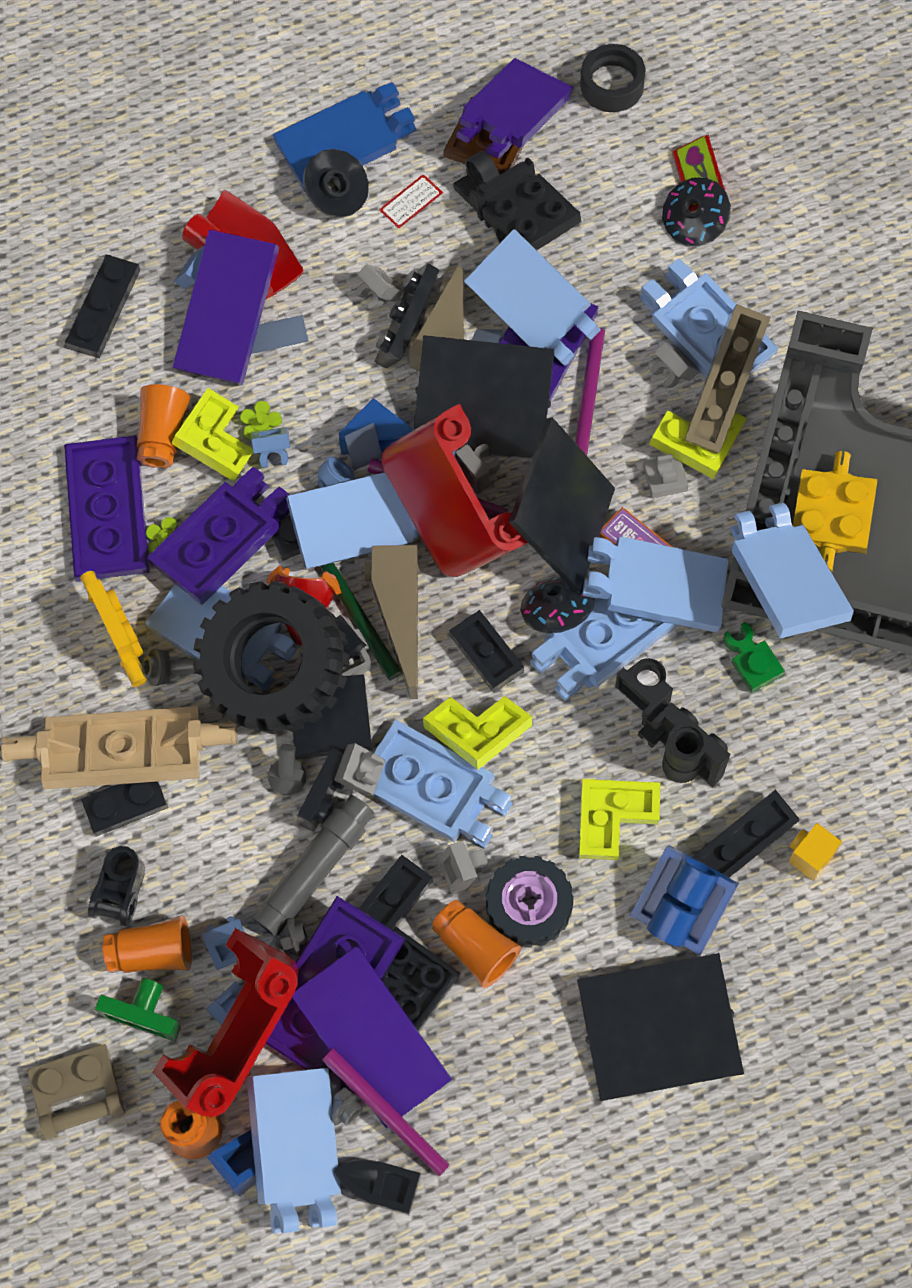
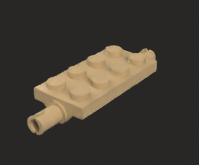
[1,706,238,790]

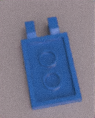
[273,81,416,193]

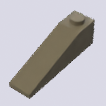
[684,304,771,454]
[365,545,418,699]

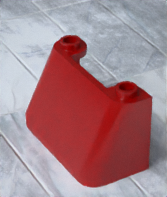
[381,404,528,577]
[152,928,298,1118]

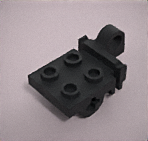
[453,150,582,251]
[615,658,731,788]

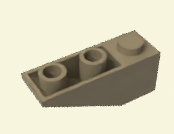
[406,266,464,372]

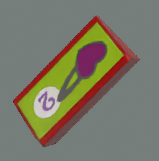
[672,135,725,212]

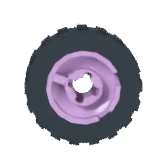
[486,855,573,948]

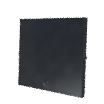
[413,335,555,458]
[509,417,615,592]
[577,953,744,1101]

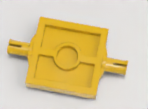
[793,451,878,573]
[80,571,147,687]

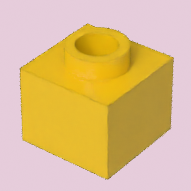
[788,823,842,881]

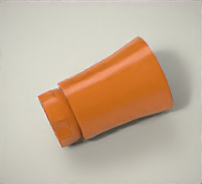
[137,384,191,468]
[432,900,521,989]
[102,915,192,973]
[160,1101,223,1159]

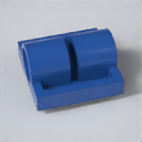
[630,845,739,955]

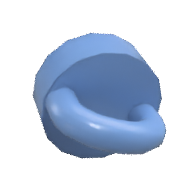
[318,457,355,488]

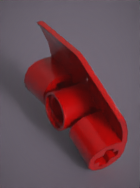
[182,190,304,299]

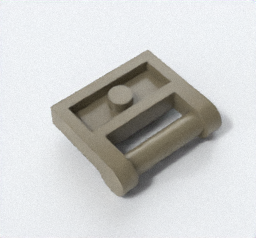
[27,1044,125,1140]

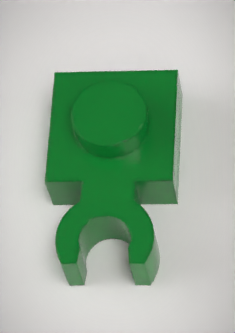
[723,622,785,693]

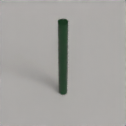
[319,563,401,681]

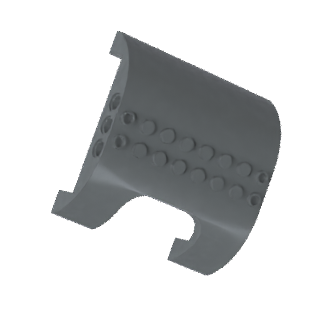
[721,310,912,655]

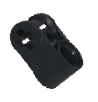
[88,846,145,927]

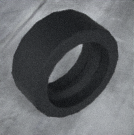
[580,43,646,113]

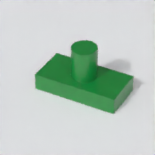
[95,978,181,1042]

